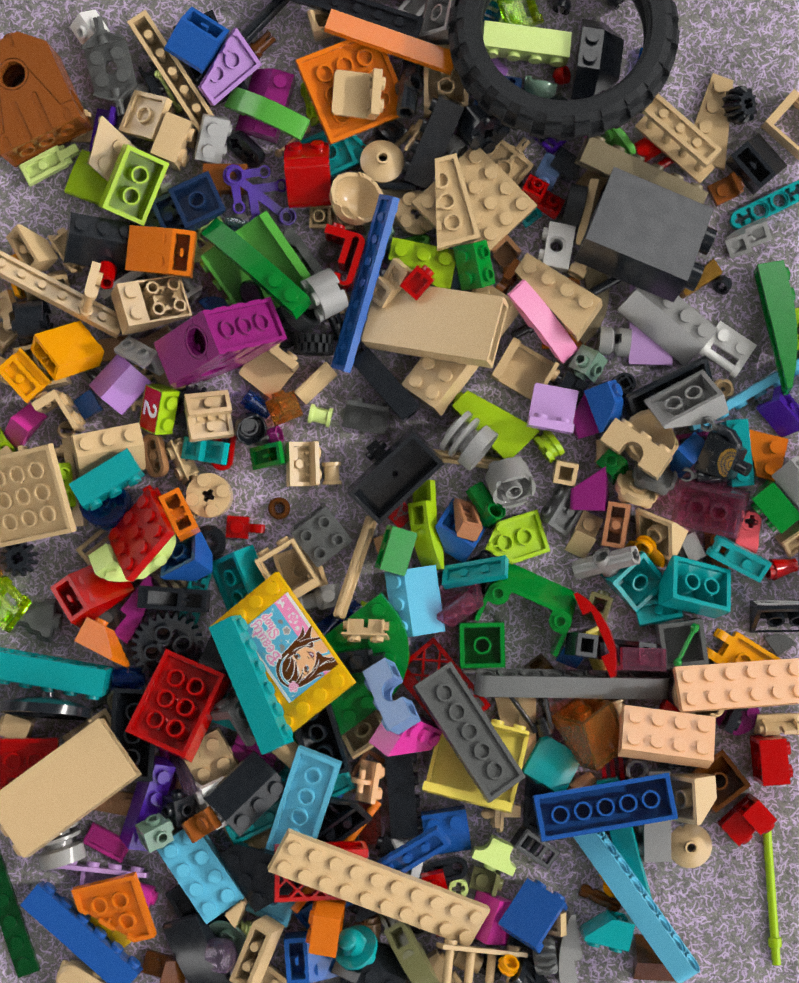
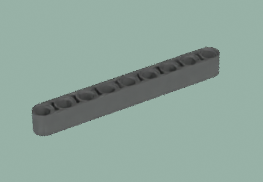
[474,668,671,700]

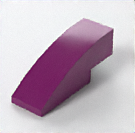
[115,574,154,644]

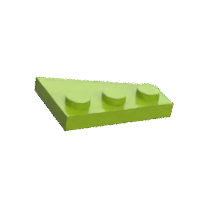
[388,237,456,289]

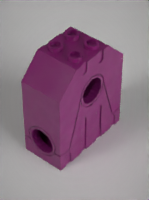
[154,297,287,388]

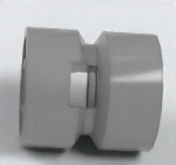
[596,326,632,357]

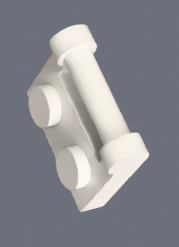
[698,321,757,378]

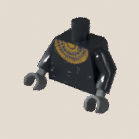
[680,416,752,485]

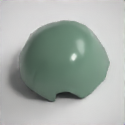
[524,75,557,99]

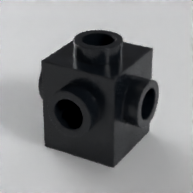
[162,788,197,828]

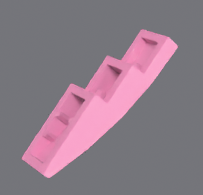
[507,280,578,364]

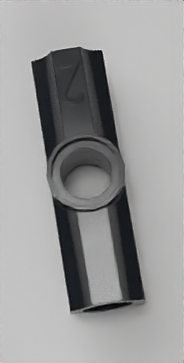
[395,60,424,119]

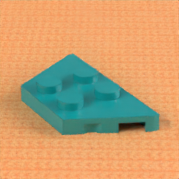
[301,131,367,177]

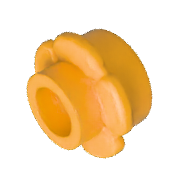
[498,954,519,977]

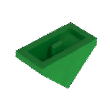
[250,441,286,470]

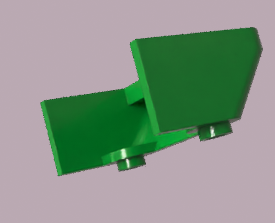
[473,564,577,657]

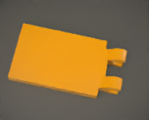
[707,628,780,664]

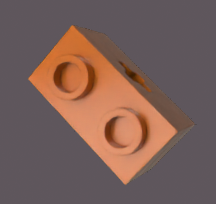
[158,487,201,541]

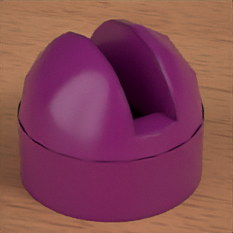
[265,426,284,443]

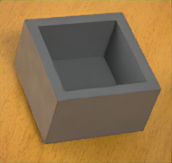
[654,618,709,670]

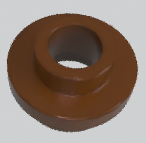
[268,497,290,519]

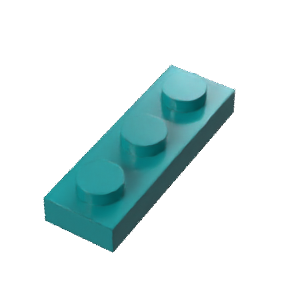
[442,555,509,589]

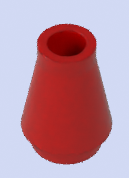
[99,261,117,289]
[765,558,799,581]

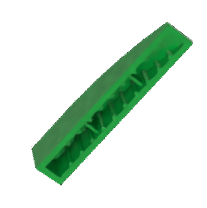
[201,217,312,320]
[754,260,798,396]

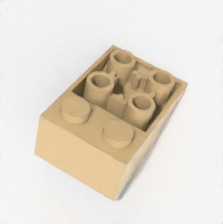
[110,276,192,335]

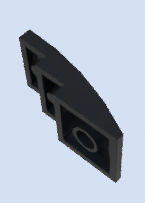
[162,912,232,983]

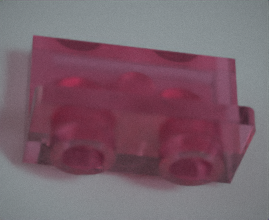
[437,584,484,628]

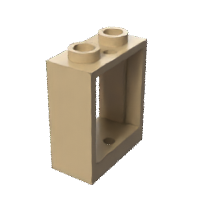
[761,89,799,160]
[254,536,321,598]

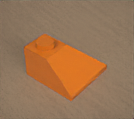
[74,617,130,668]

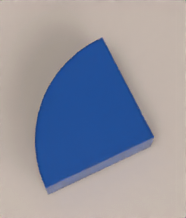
[198,296,228,310]

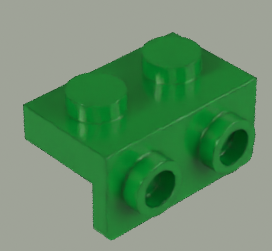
[453,240,495,291]

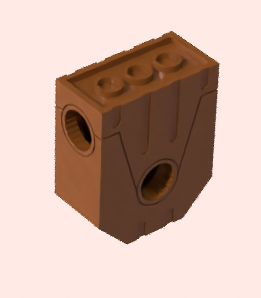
[0,31,93,168]

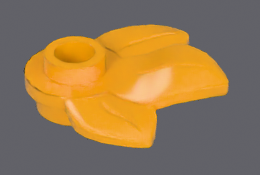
[625,535,665,568]

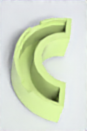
[88,506,176,582]

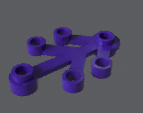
[222,164,297,226]

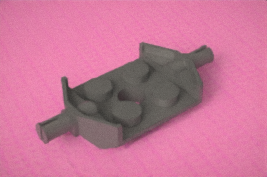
[81,16,138,117]

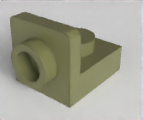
[469,865,504,897]

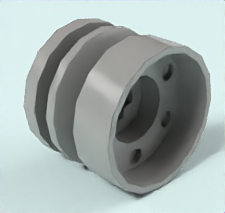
[439,411,498,471]
[37,822,87,871]

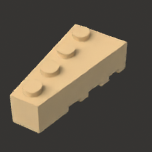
[515,253,603,342]

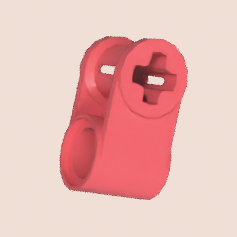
[734,511,761,554]

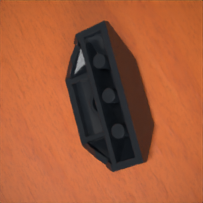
[571,19,624,100]
[317,796,372,842]
[331,942,411,983]

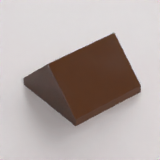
[633,934,675,981]

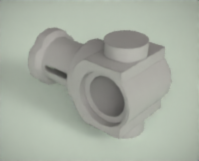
[297,583,341,611]

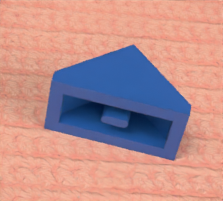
[669,432,705,479]

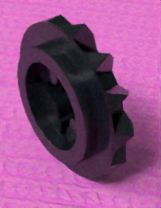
[200,525,226,560]

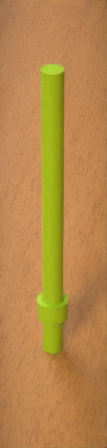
[763,830,782,966]

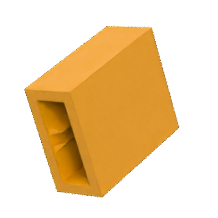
[30,321,104,381]

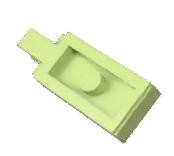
[19,143,81,187]

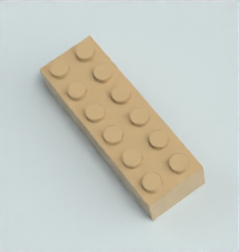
[401,285,519,416]

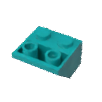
[579,909,635,953]

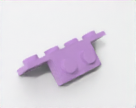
[58,861,149,885]

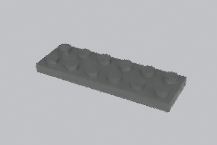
[413,662,526,803]

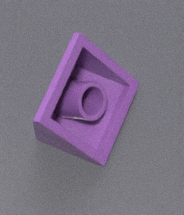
[89,354,152,415]

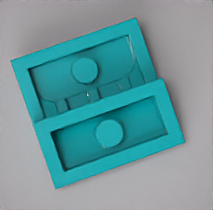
[522,736,583,792]

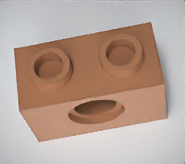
[601,501,632,549]

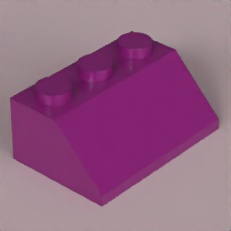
[235,68,296,144]

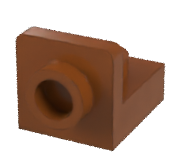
[707,172,744,207]
[181,806,222,843]

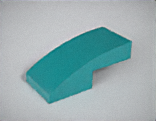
[181,436,230,465]

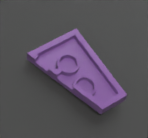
[198,27,262,106]

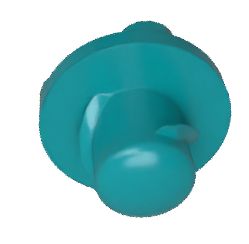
[336,925,378,970]

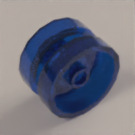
[79,488,133,531]

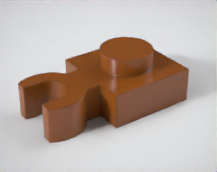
[495,258,521,294]

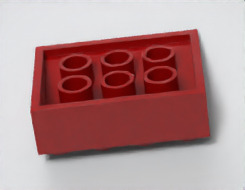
[125,649,231,763]

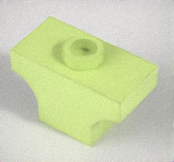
[471,834,516,877]

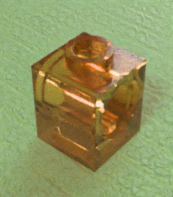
[265,389,303,426]

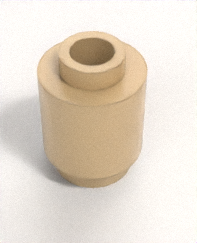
[453,944,484,974]

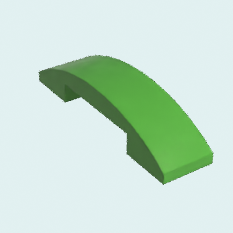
[224,87,310,141]

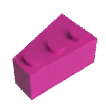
[369,715,442,757]

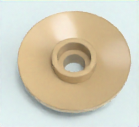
[360,140,404,183]
[671,824,712,868]

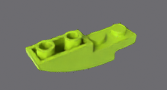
[408,480,444,570]

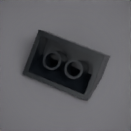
[63,212,139,273]
[203,750,286,837]

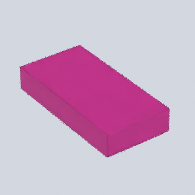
[83,822,129,863]

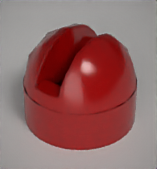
[552,66,571,85]

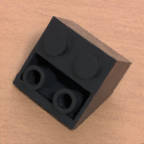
[726,133,787,195]

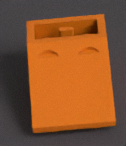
[125,225,197,278]

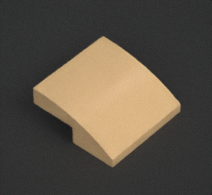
[184,390,235,442]

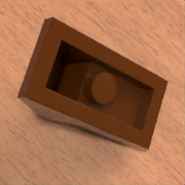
[141,949,186,983]

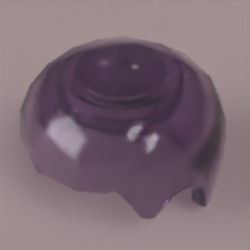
[205,938,238,974]

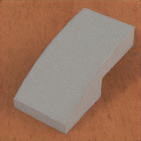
[724,217,772,259]

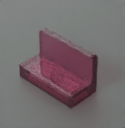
[617,647,666,672]

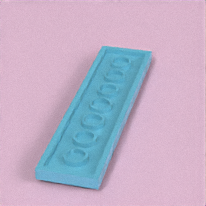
[245,745,342,928]

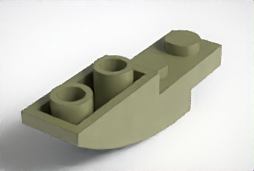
[378,913,440,983]

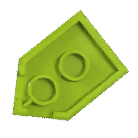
[485,509,550,564]

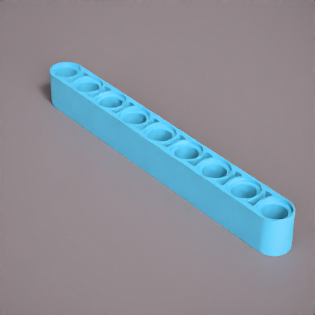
[574,832,700,983]

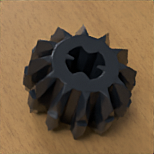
[722,86,758,125]
[0,542,39,577]

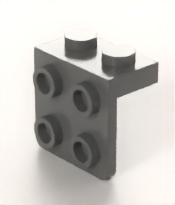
[210,687,256,746]

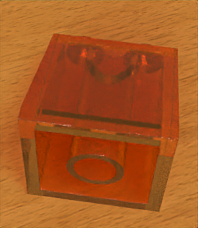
[552,698,620,771]

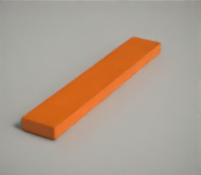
[324,9,454,75]

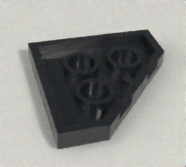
[219,841,300,912]

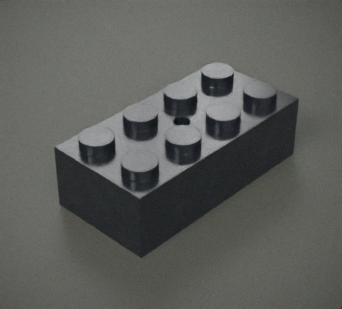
[348,427,444,525]

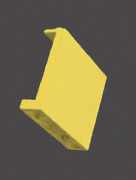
[422,719,530,814]

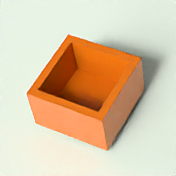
[306,891,346,958]

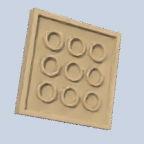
[412,148,537,251]
[0,443,77,547]

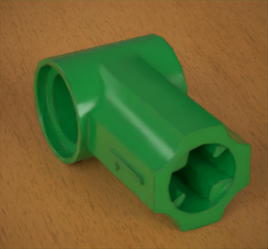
[466,482,506,528]

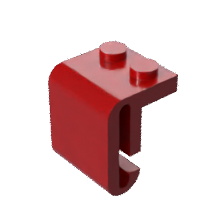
[284,140,332,209]
[324,222,365,292]

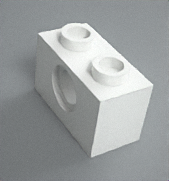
[538,221,576,273]

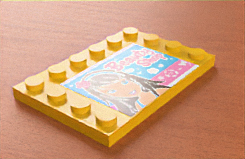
[209,572,357,732]

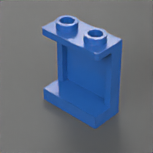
[498,878,568,954]

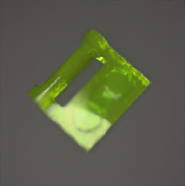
[497,0,544,27]
[0,576,31,633]

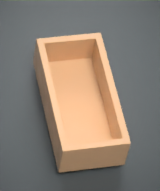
[618,705,716,769]

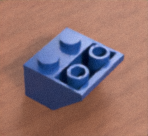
[164,6,229,73]

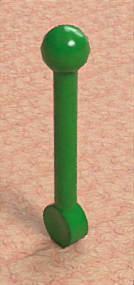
[673,623,699,667]

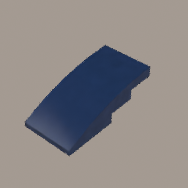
[136,171,227,231]

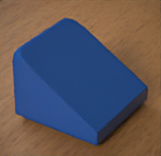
[74,389,104,420]
[556,646,584,669]

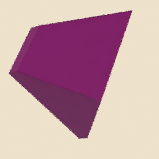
[570,466,609,512]

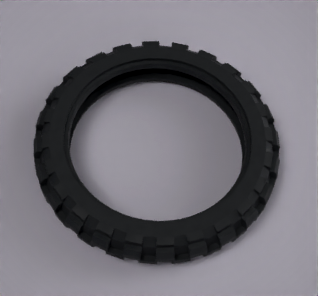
[448,0,680,141]

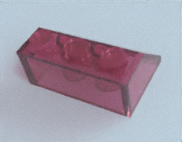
[671,477,750,539]

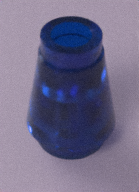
[240,389,274,419]

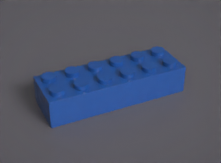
[532,773,678,842]

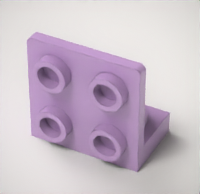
[526,383,579,435]

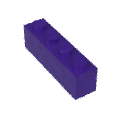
[120,756,176,851]

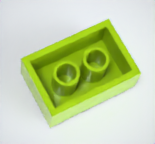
[98,144,169,226]

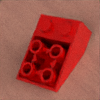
[50,565,136,629]

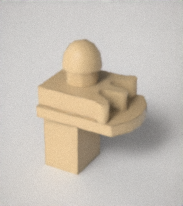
[481,804,521,833]

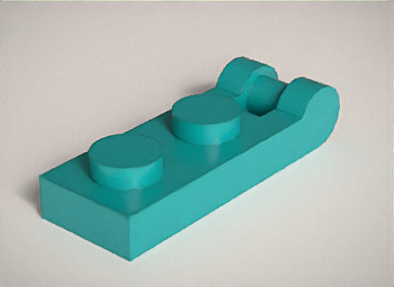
[705,533,772,583]

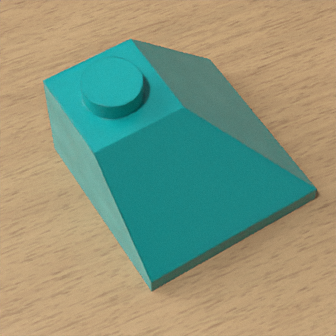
[600,551,663,612]

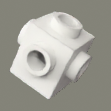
[70,10,110,45]

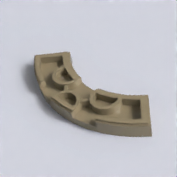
[580,266,609,344]

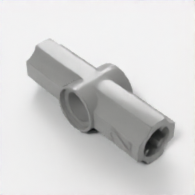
[572,546,641,579]

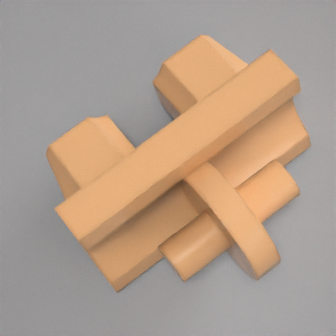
[351,759,386,804]

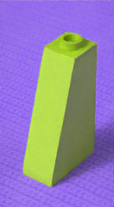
[451,390,540,459]

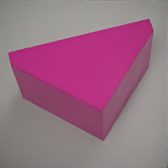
[4,402,48,449]

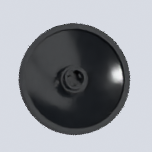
[0,692,93,720]

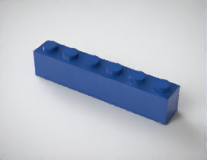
[20,881,143,983]

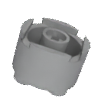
[300,268,349,322]
[485,456,536,508]

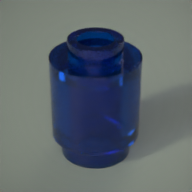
[112,667,145,689]

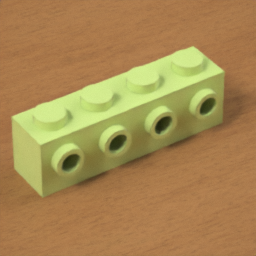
[482,20,572,67]

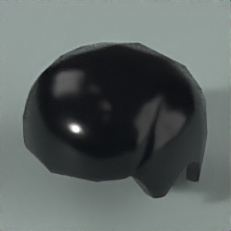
[233,412,267,446]

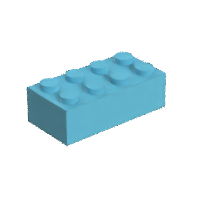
[157,828,245,924]

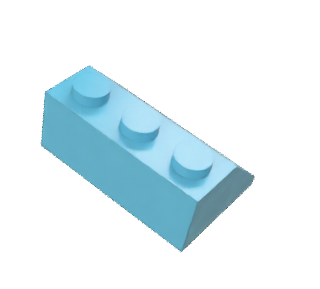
[384,565,445,637]

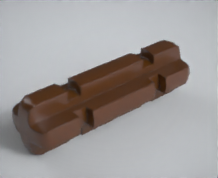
[578,884,621,912]

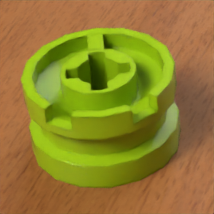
[533,430,565,463]

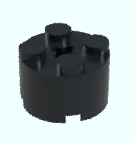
[457,102,510,154]
[11,299,53,346]

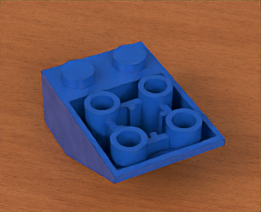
[284,927,349,983]

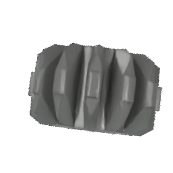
[533,936,558,976]

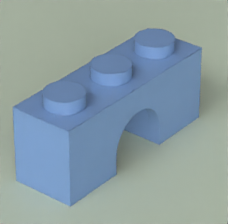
[363,658,421,735]

